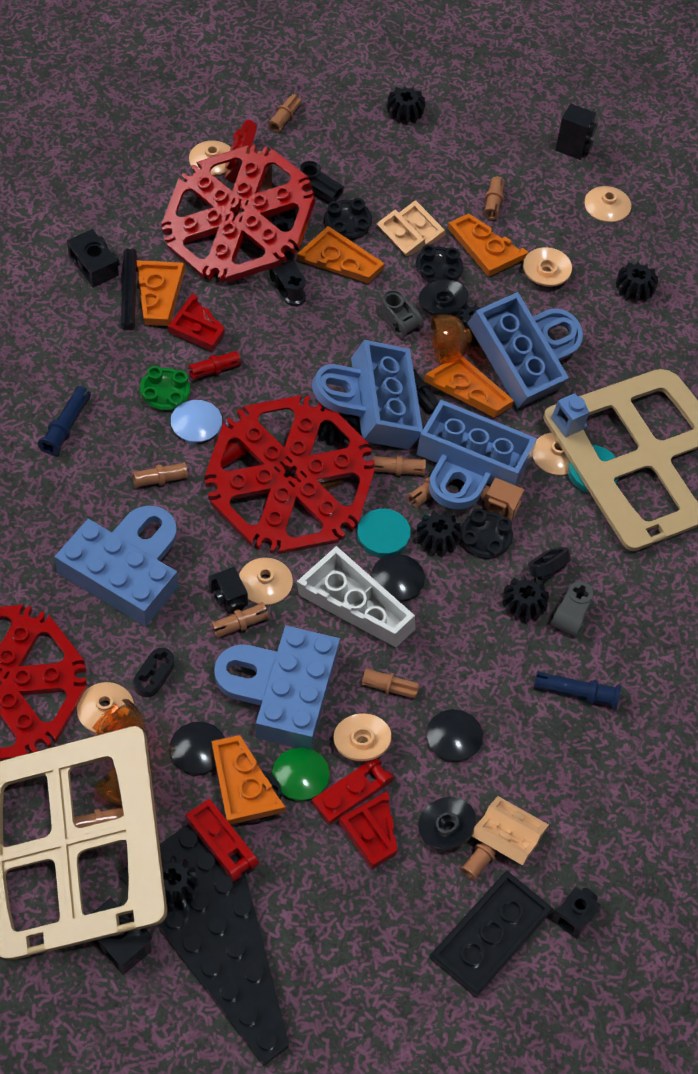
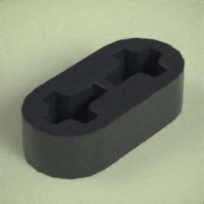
[134,648,175,697]

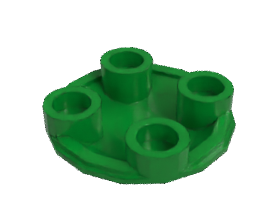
[140,366,190,410]
[272,747,330,803]

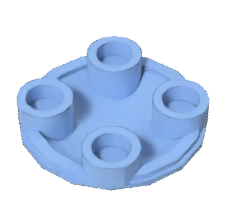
[171,400,222,445]

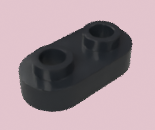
[528,547,571,580]

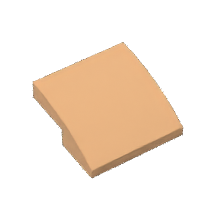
[377,200,446,256]
[472,796,549,865]

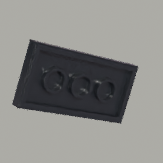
[429,870,553,998]

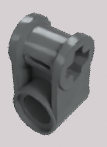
[380,290,424,339]
[550,581,593,637]

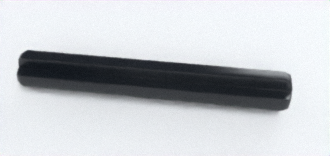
[121,248,137,330]

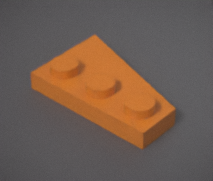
[448,213,529,277]
[297,226,385,284]
[137,260,186,326]
[424,354,514,418]
[211,735,286,825]

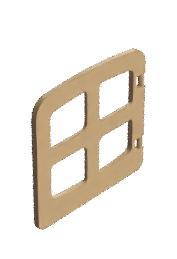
[543,369,698,551]
[0,726,167,960]

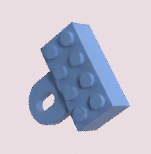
[467,292,583,409]
[312,340,423,450]
[416,400,537,509]
[54,506,178,627]
[214,625,340,749]

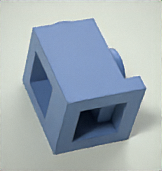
[551,393,590,438]

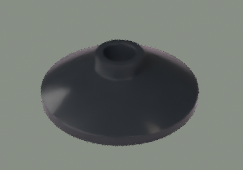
[419,280,469,315]
[418,797,477,851]

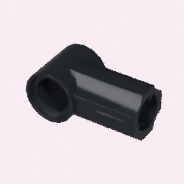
[300,161,344,202]

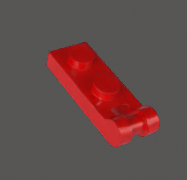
[225,120,257,183]
[311,758,394,825]
[185,798,259,882]

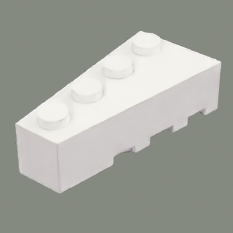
[297,546,416,647]

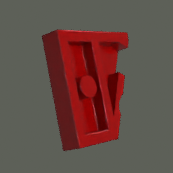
[168,293,225,352]
[339,791,397,870]

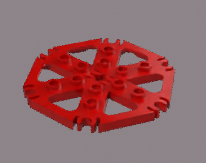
[162,145,316,283]
[204,395,376,554]
[0,605,87,761]

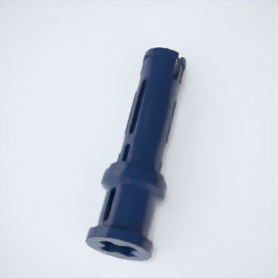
[38,386,91,456]
[534,671,621,710]

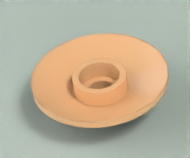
[189,141,231,176]
[584,186,631,222]
[523,247,572,287]
[532,433,569,475]
[239,558,293,605]
[77,682,134,734]
[334,714,391,761]

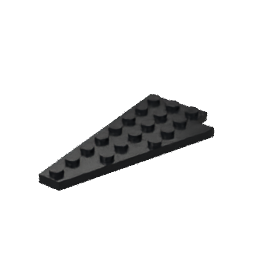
[118,824,289,1066]

